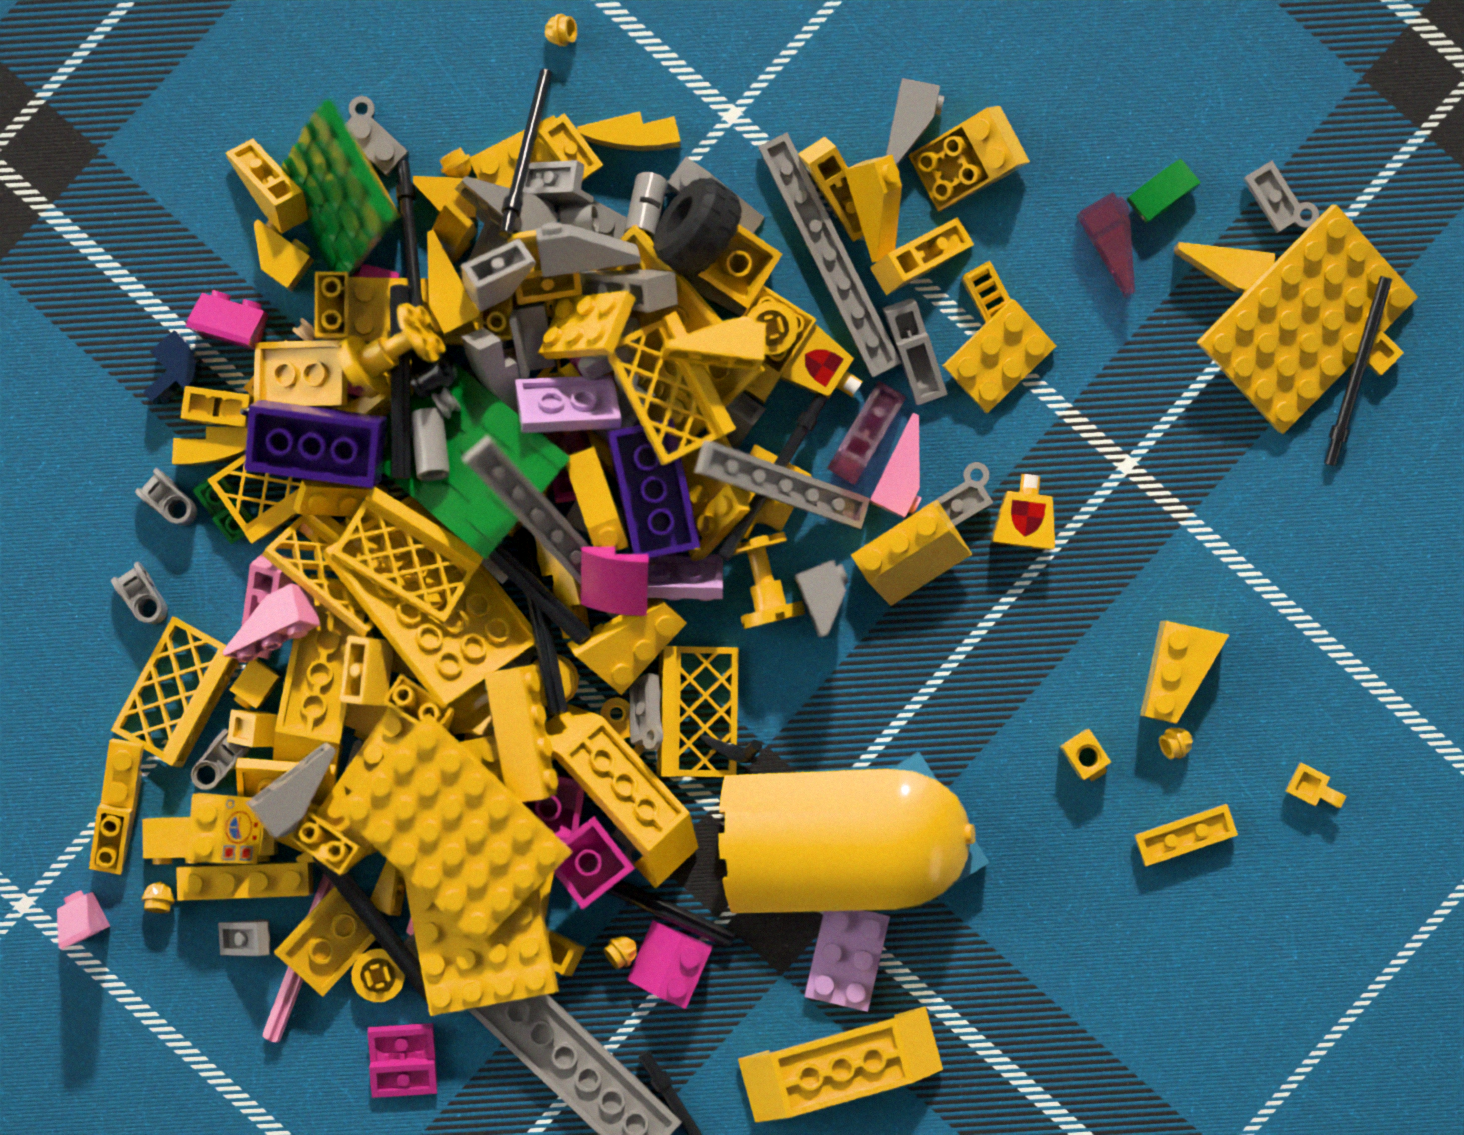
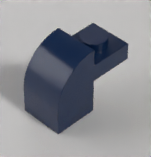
[143,330,201,405]

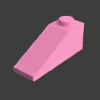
[869,413,922,519]
[241,554,293,660]
[57,890,110,949]

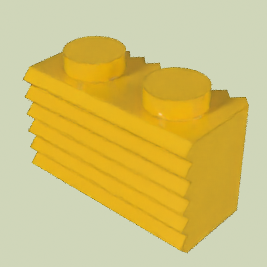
[339,636,394,706]

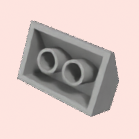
[794,560,849,638]

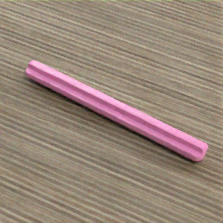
[263,873,334,1043]

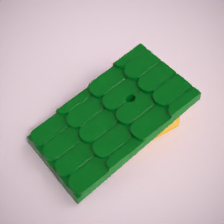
[281,98,401,277]
[382,357,571,559]

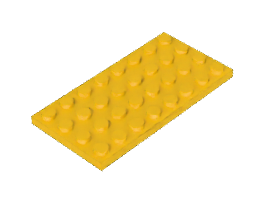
[403,735,558,1016]

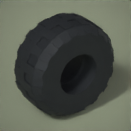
[653,178,742,276]

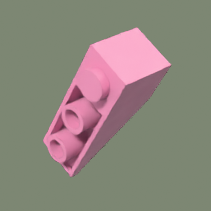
[223,584,320,662]

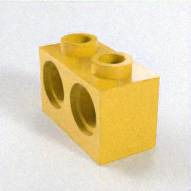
[181,386,254,428]

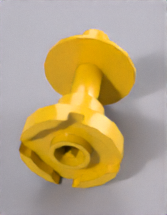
[337,303,445,399]
[732,532,805,629]

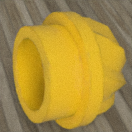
[545,14,577,47]
[439,148,471,178]
[1159,728,1193,759]
[142,882,175,913]
[603,936,637,970]

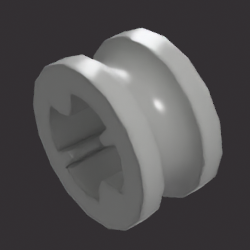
[431,386,462,419]

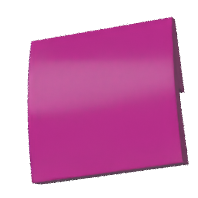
[581,547,648,616]
[368,1023,437,1098]

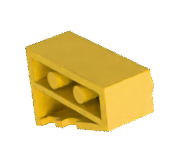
[567,598,687,695]
[1140,621,1229,723]

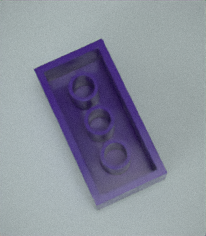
[244,400,388,488]
[606,418,700,558]

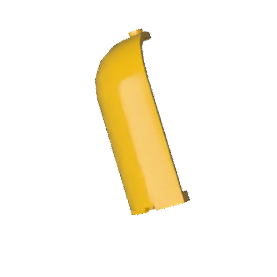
[718,769,976,913]

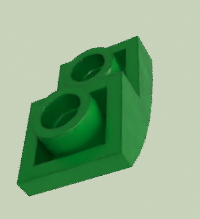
[1127,158,1201,224]
[192,470,253,544]

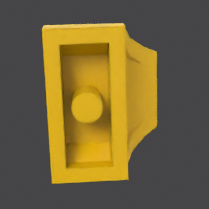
[448,680,494,737]

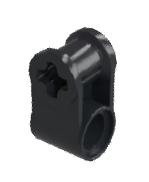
[410,348,454,399]

